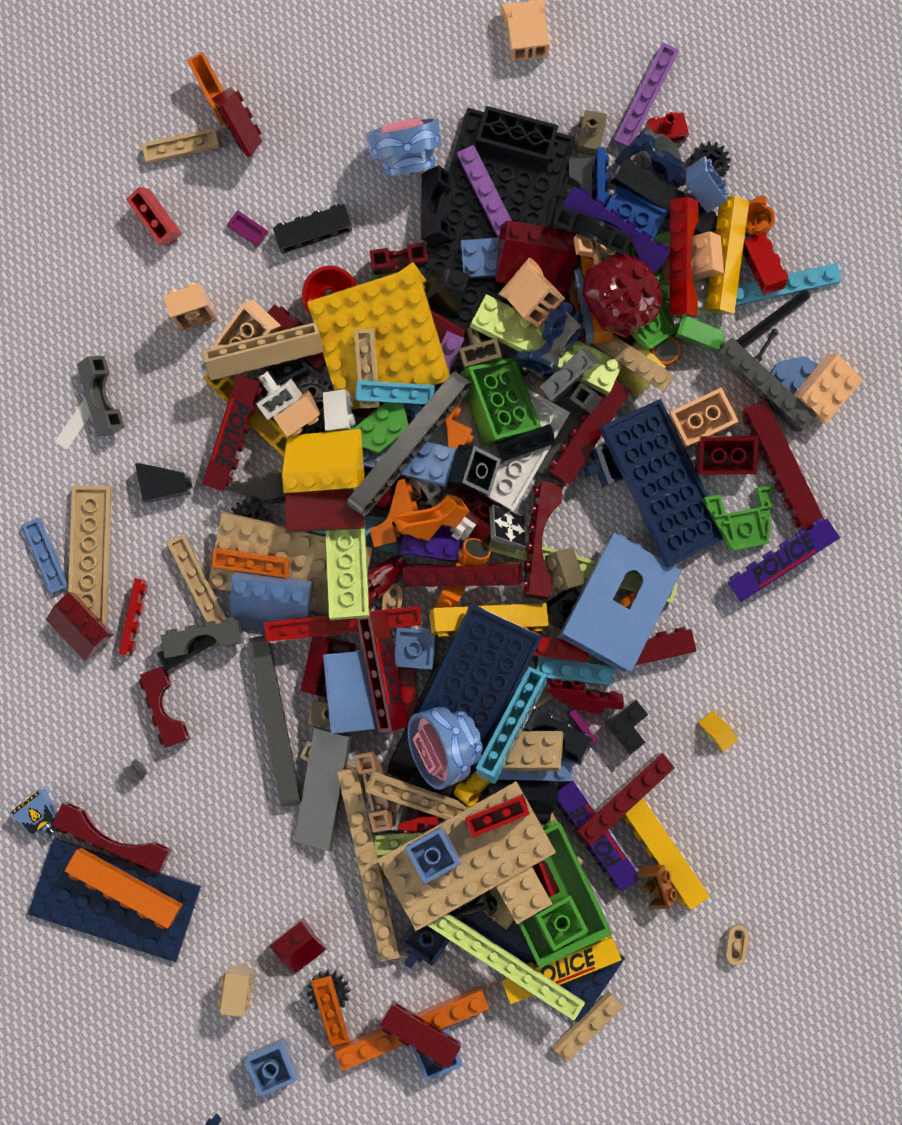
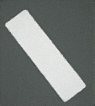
[55,397,91,450]

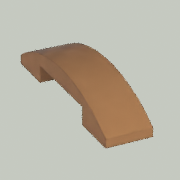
[354,751,392,833]

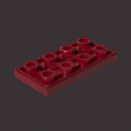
[285,490,365,532]

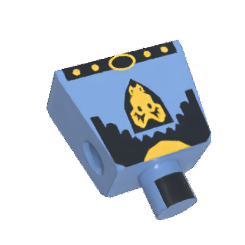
[10,788,58,838]

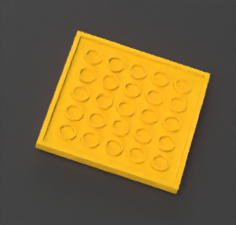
[307,267,450,410]

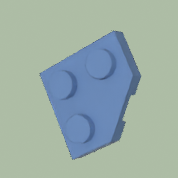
[771,356,818,394]

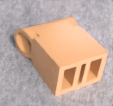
[500,0,550,61]
[499,258,565,328]

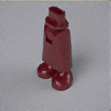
[367,555,407,608]

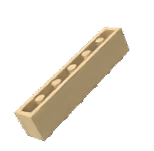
[203,322,324,380]

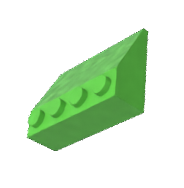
[460,357,541,447]

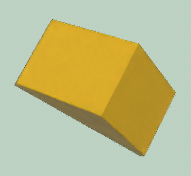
[698,710,738,753]

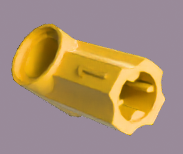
[454,771,489,807]

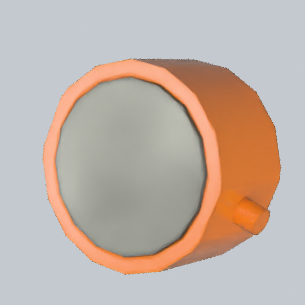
[650,336,681,367]
[458,538,491,566]

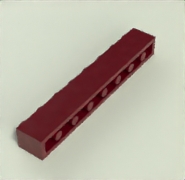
[741,399,825,532]

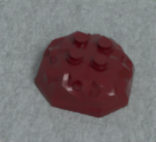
[582,253,662,338]

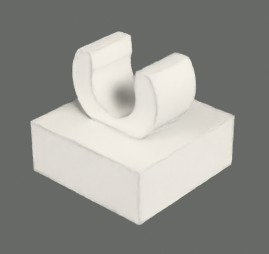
[450,517,476,541]

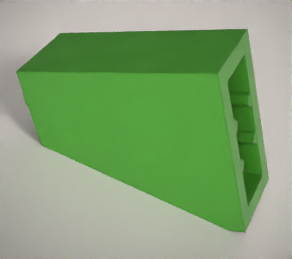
[673,315,725,352]

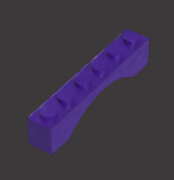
[563,186,670,273]

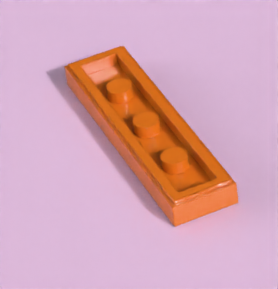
[211,548,291,579]
[312,976,350,1047]

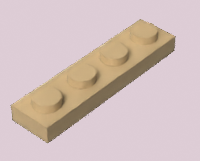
[142,128,220,164]
[354,329,381,408]
[553,991,623,1062]

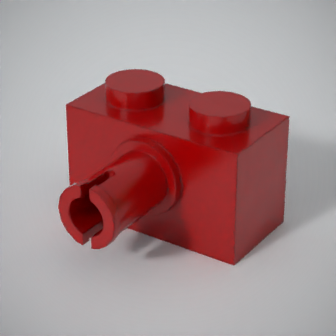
[645,112,689,143]

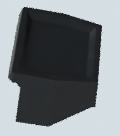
[489,779,558,824]

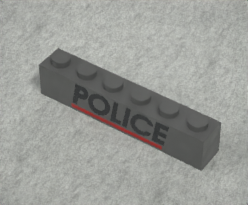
[714,338,816,432]

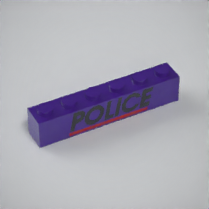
[728,518,840,602]
[556,780,640,891]

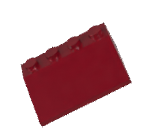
[495,220,580,293]

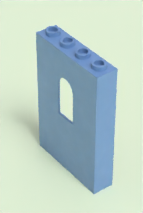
[558,533,682,674]

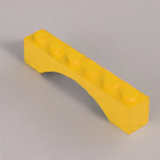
[203,373,287,458]

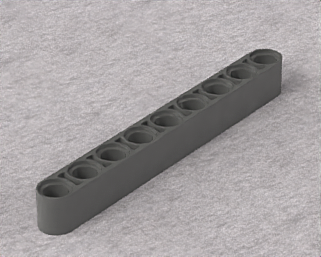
[347,372,472,517]
[249,635,301,808]

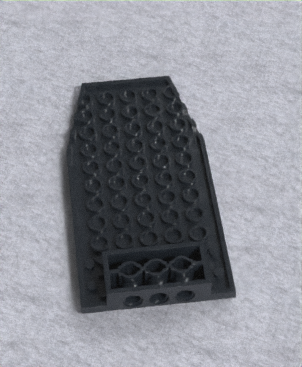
[425,106,575,340]

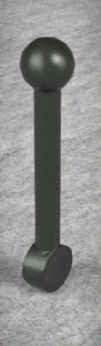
[754,329,779,362]

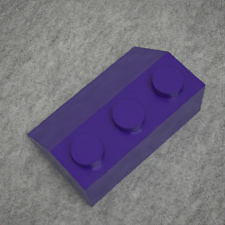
[396,525,460,562]

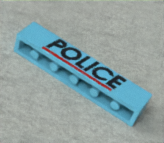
[476,667,547,784]

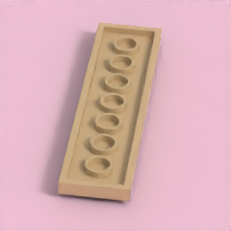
[68,486,112,627]

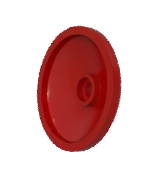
[302,265,357,315]

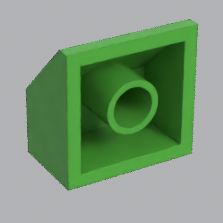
[532,895,589,951]

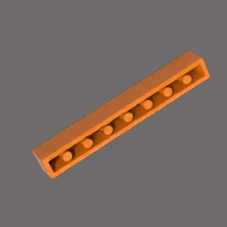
[335,986,489,1071]

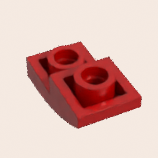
[397,814,441,834]

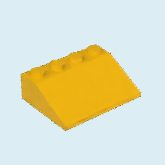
[282,429,365,493]

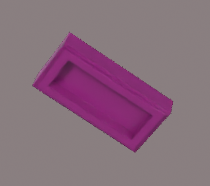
[227,210,269,247]
[568,709,597,745]

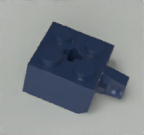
[583,444,624,488]
[400,924,450,969]

